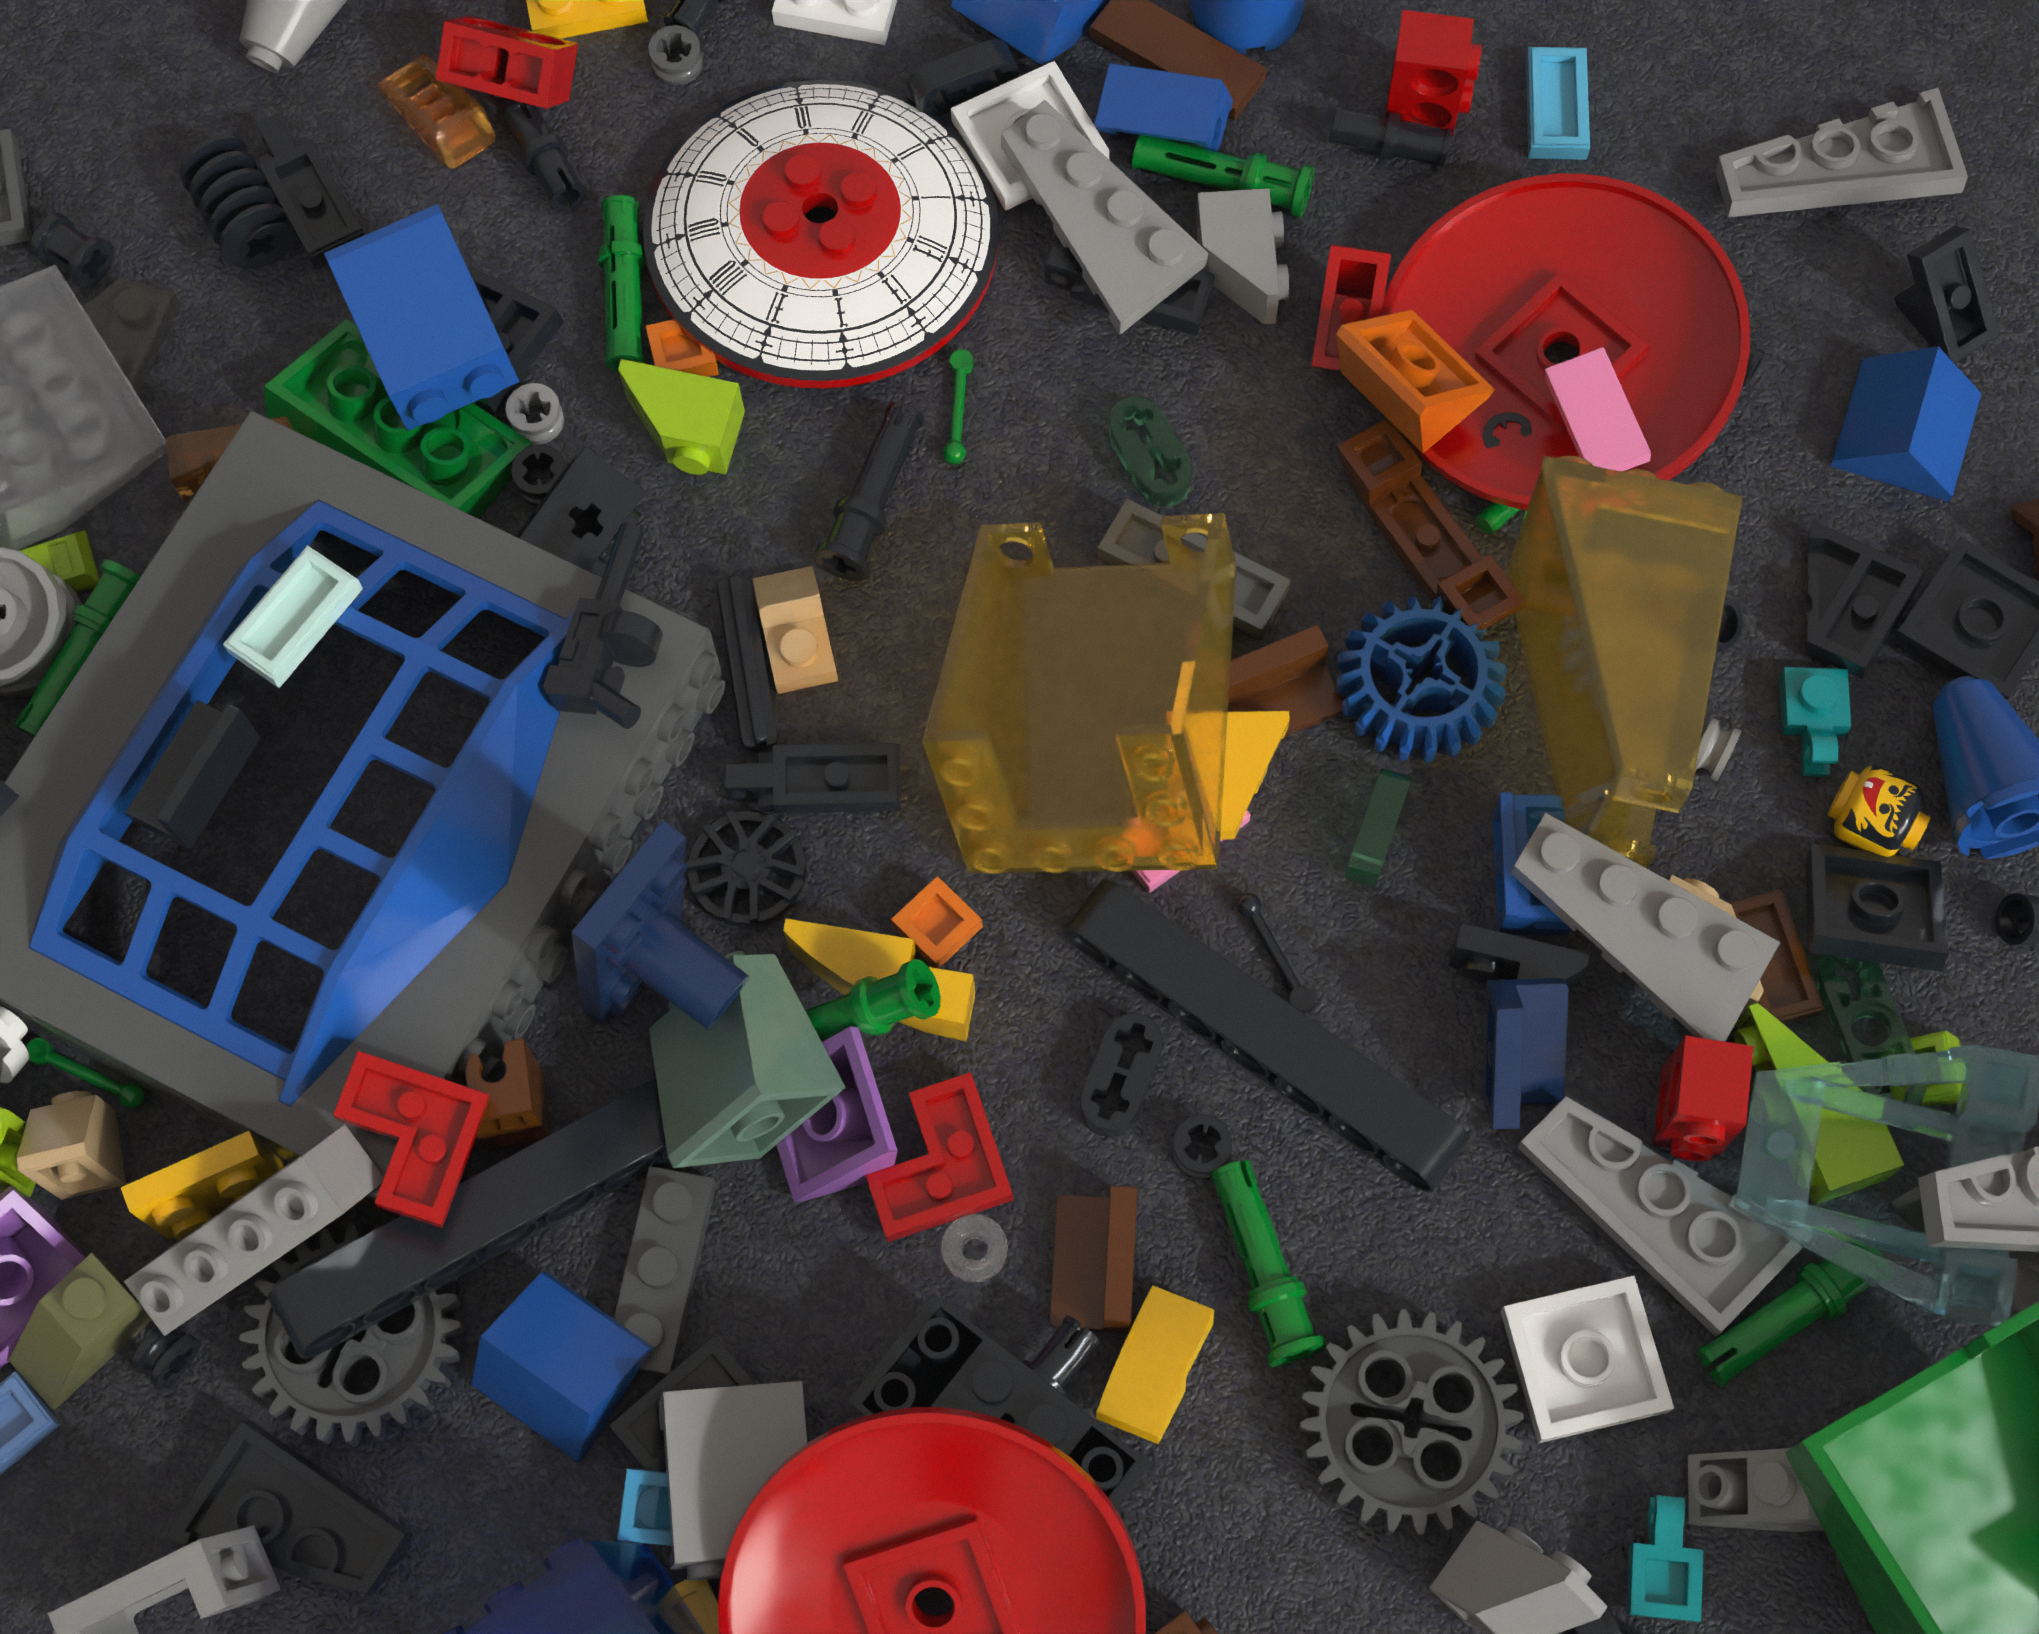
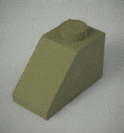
[8,1253,152,1410]

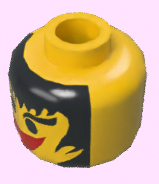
[1827,765,1931,857]

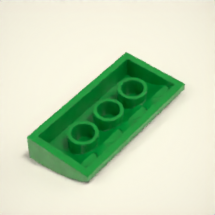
[264,319,532,518]

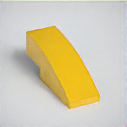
[783,919,976,1042]

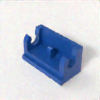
[1094,63,1234,151]
[1492,792,1571,935]

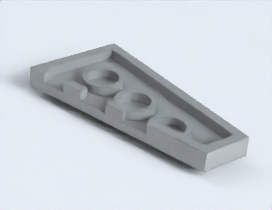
[1715,87,1968,217]
[1001,100,1208,335]
[1511,813,1780,1042]
[1517,1096,1811,1337]
[1918,1146,2039,1252]

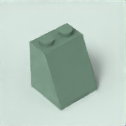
[649,951,846,1168]

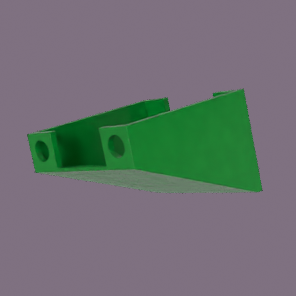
[1785,1301,2039,1634]

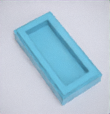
[1525,47,1590,160]

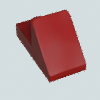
[1311,244,1391,371]

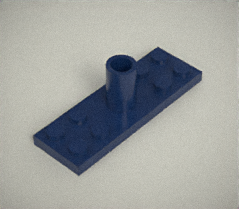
[572,820,749,1030]

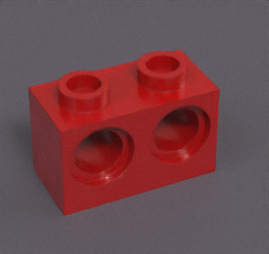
[1385,10,1482,136]
[436,15,578,109]
[1653,1035,1754,1162]

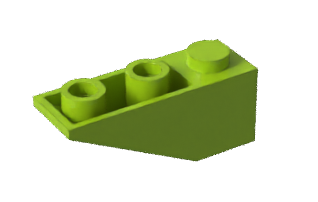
[1734,1003,1904,1205]

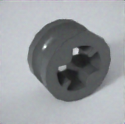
[648,25,703,86]

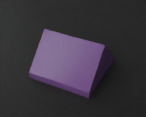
[777,1027,898,1202]
[0,1185,87,1369]

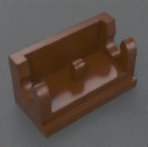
[466,1039,552,1153]

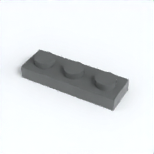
[1097,498,1291,640]
[614,1166,717,1377]

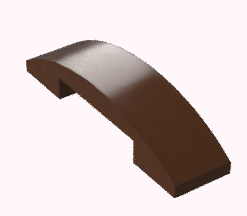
[1336,419,1526,630]

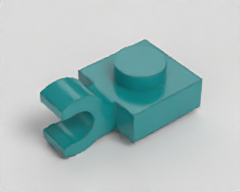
[1779,667,1851,777]
[1626,1495,1704,1622]

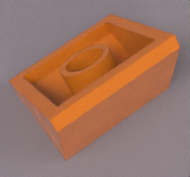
[1336,310,1495,453]

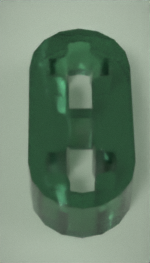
[1109,396,1193,507]
[1345,767,1412,888]

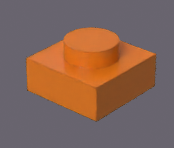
[646,319,719,377]
[891,876,983,969]

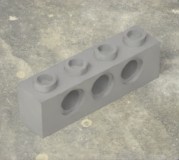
[124,1124,384,1336]

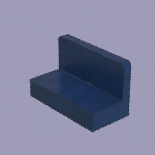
[1483,978,1569,1129]

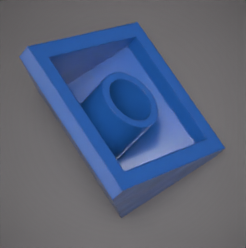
[1830,346,1982,502]
[471,1271,653,1462]

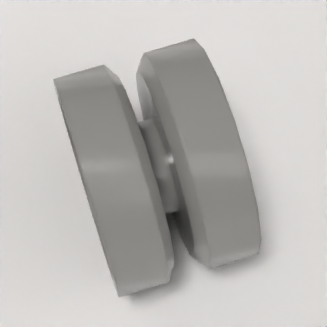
[0,547,83,698]

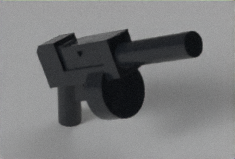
[543,522,663,729]

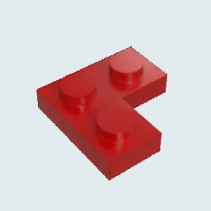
[333,1051,490,1228]
[866,1072,1013,1243]

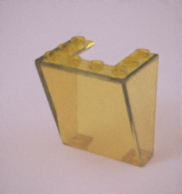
[1506,456,1742,869]
[922,513,1236,874]

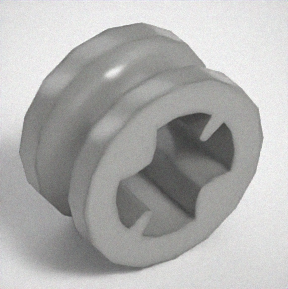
[505,383,565,445]
[1688,717,1741,782]

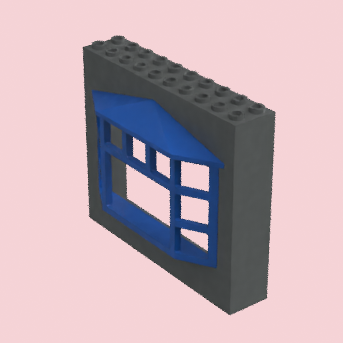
[0,411,725,1219]

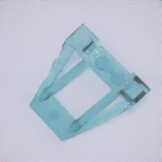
[1734,1045,2039,1327]

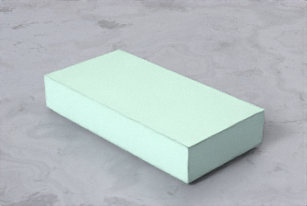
[223,545,363,688]

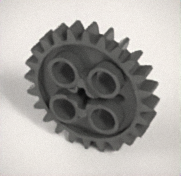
[239,1223,465,1447]
[1298,1309,1524,1538]

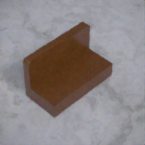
[1201,625,1343,738]
[1050,1186,1138,1333]

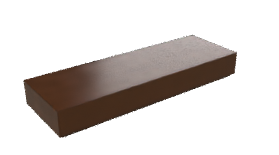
[1090,0,1267,121]

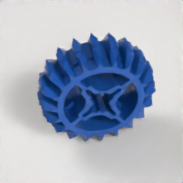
[1335,594,1507,764]

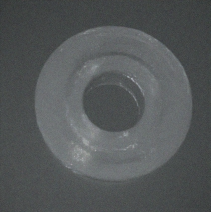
[941,1214,1008,1282]

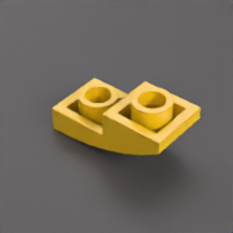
[1096,1285,1214,1444]

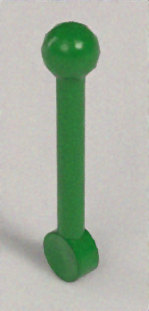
[942,349,974,465]
[26,1037,145,1109]

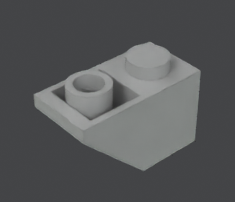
[1195,189,1289,324]
[1688,1448,1824,1532]
[1429,1520,1608,1634]

